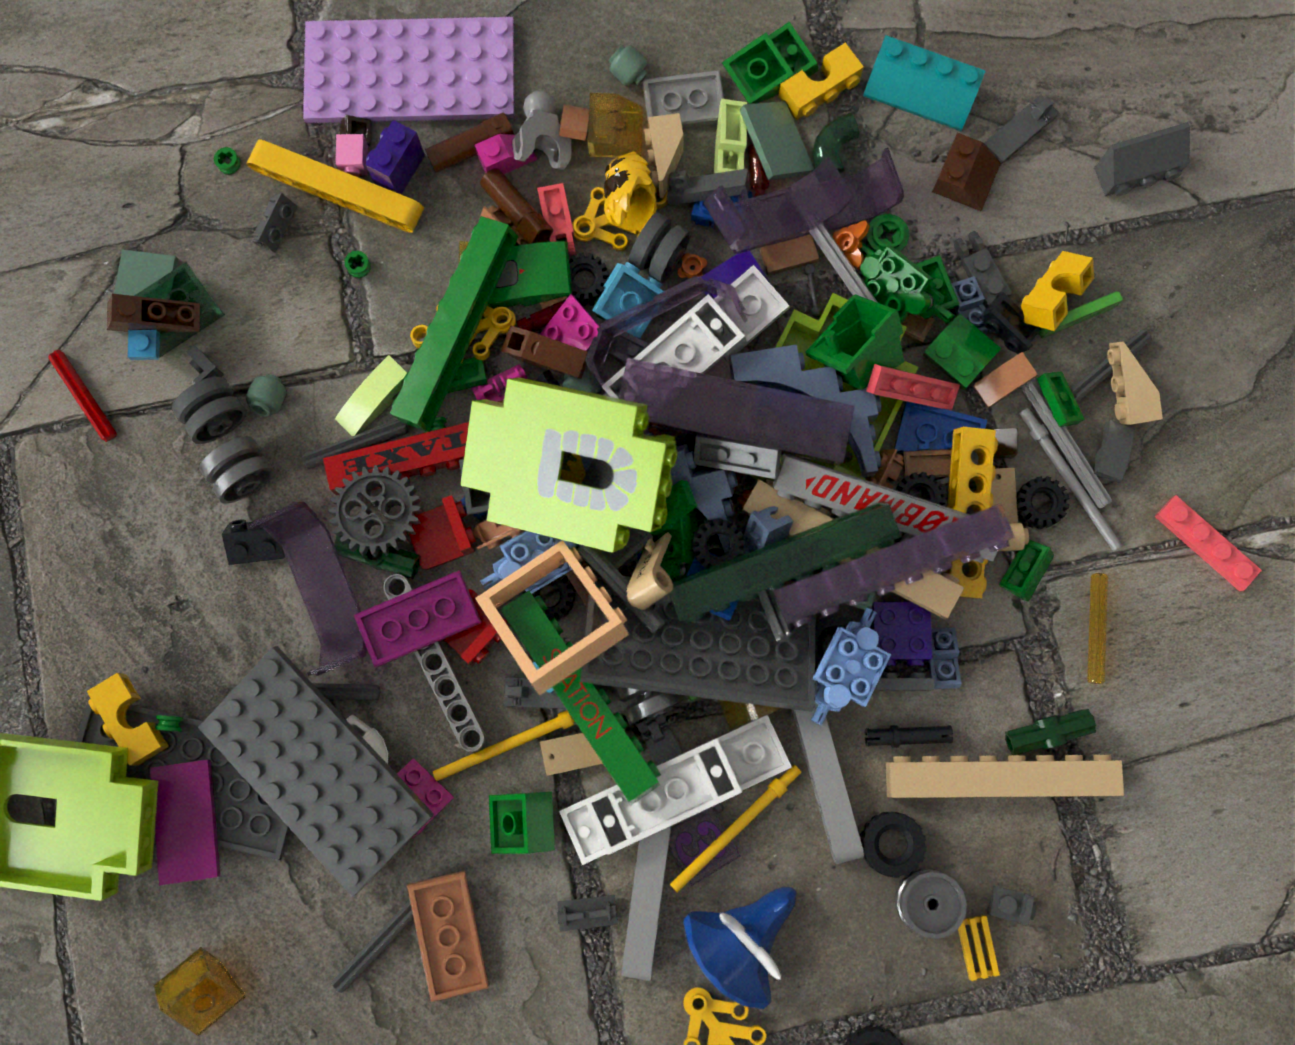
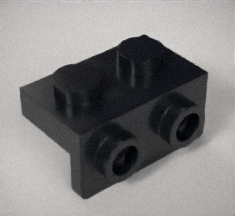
[979,292,1041,354]
[222,516,286,565]

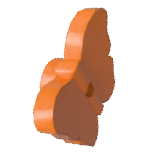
[832,220,870,270]

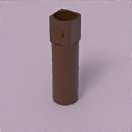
[425,112,514,173]
[480,168,554,244]

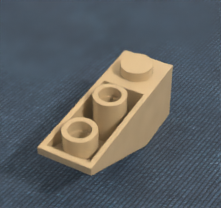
[644,113,684,198]
[1107,341,1163,425]

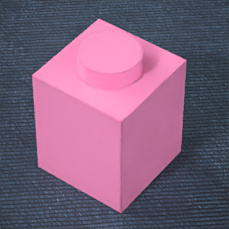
[336,134,368,177]

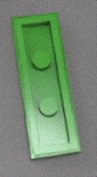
[1039,291,1123,339]

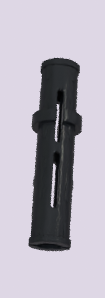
[865,725,953,748]

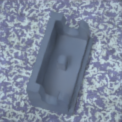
[743,506,793,569]

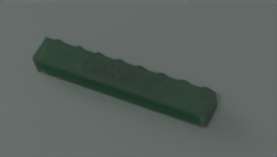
[669,501,901,623]

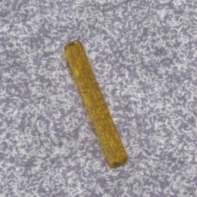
[1087,573,1108,684]

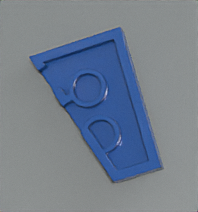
[894,401,987,453]

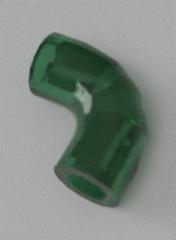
[812,113,859,181]

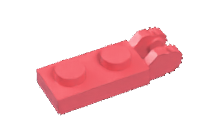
[537,183,576,257]

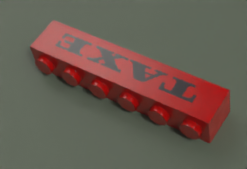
[323,422,469,496]

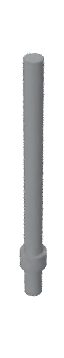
[1019,407,1122,551]

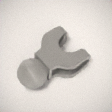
[512,91,571,170]

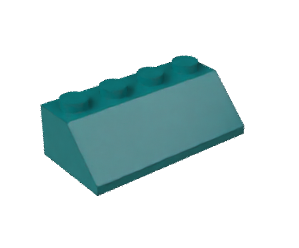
[863,35,986,131]

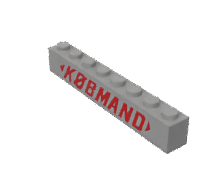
[772,453,1005,563]

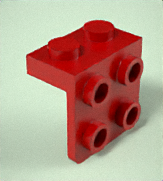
[409,495,476,570]
[444,589,510,666]

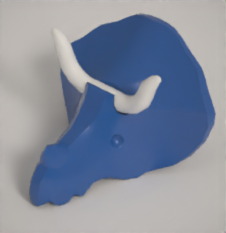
[683,887,796,1009]

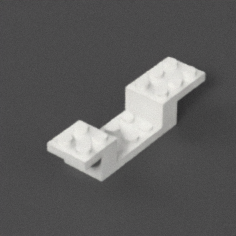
[602,265,790,428]
[559,715,792,865]

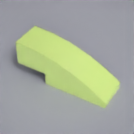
[713,99,747,174]
[335,355,407,436]

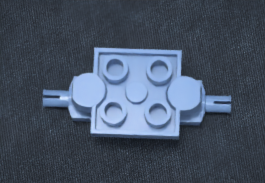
[480,531,580,594]
[811,608,891,726]

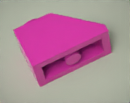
[475,134,537,174]

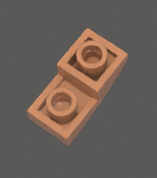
[559,104,590,141]
[973,352,1038,408]

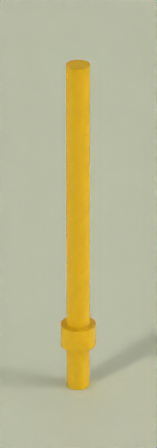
[432,710,575,781]
[669,765,802,893]

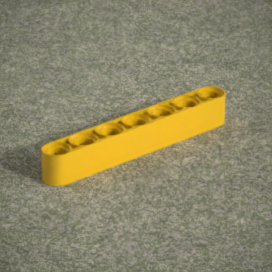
[246,139,424,233]

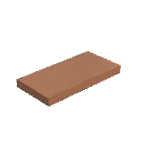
[407,870,489,1002]

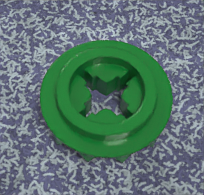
[866,214,909,252]

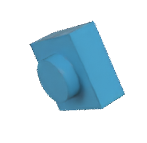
[128,330,160,360]

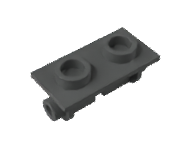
[252,192,298,252]
[557,895,618,932]

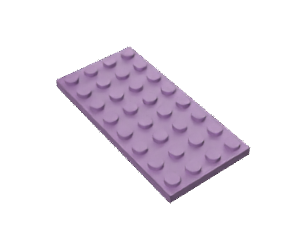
[303,17,515,123]

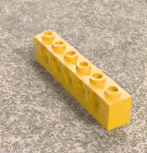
[941,427,998,599]

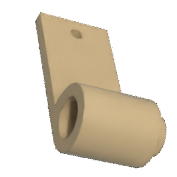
[988,468,1029,552]
[627,533,673,610]
[540,729,626,776]

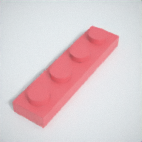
[866,364,960,411]
[1154,495,1262,592]

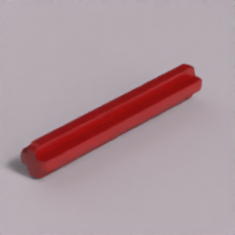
[48,350,117,442]

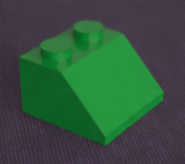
[923,314,1002,390]
[489,791,555,854]

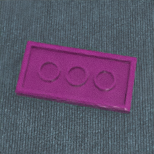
[354,570,482,668]
[150,760,221,886]

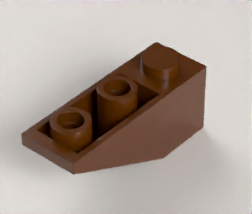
[107,293,200,333]
[501,326,591,379]

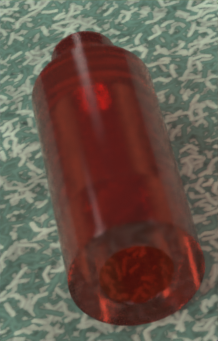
[748,144,770,198]

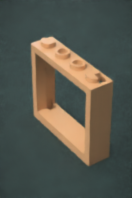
[475,540,629,696]

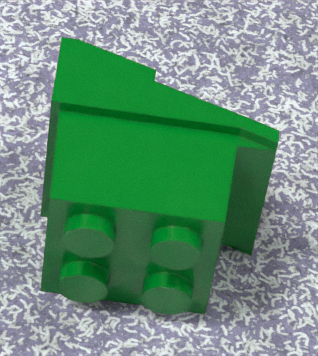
[805,294,904,390]

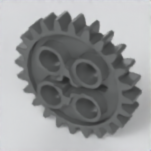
[328,465,422,557]

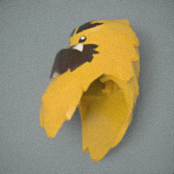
[604,151,657,234]

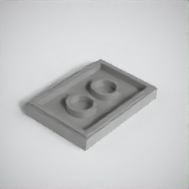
[642,70,724,128]

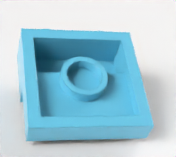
[592,262,667,339]

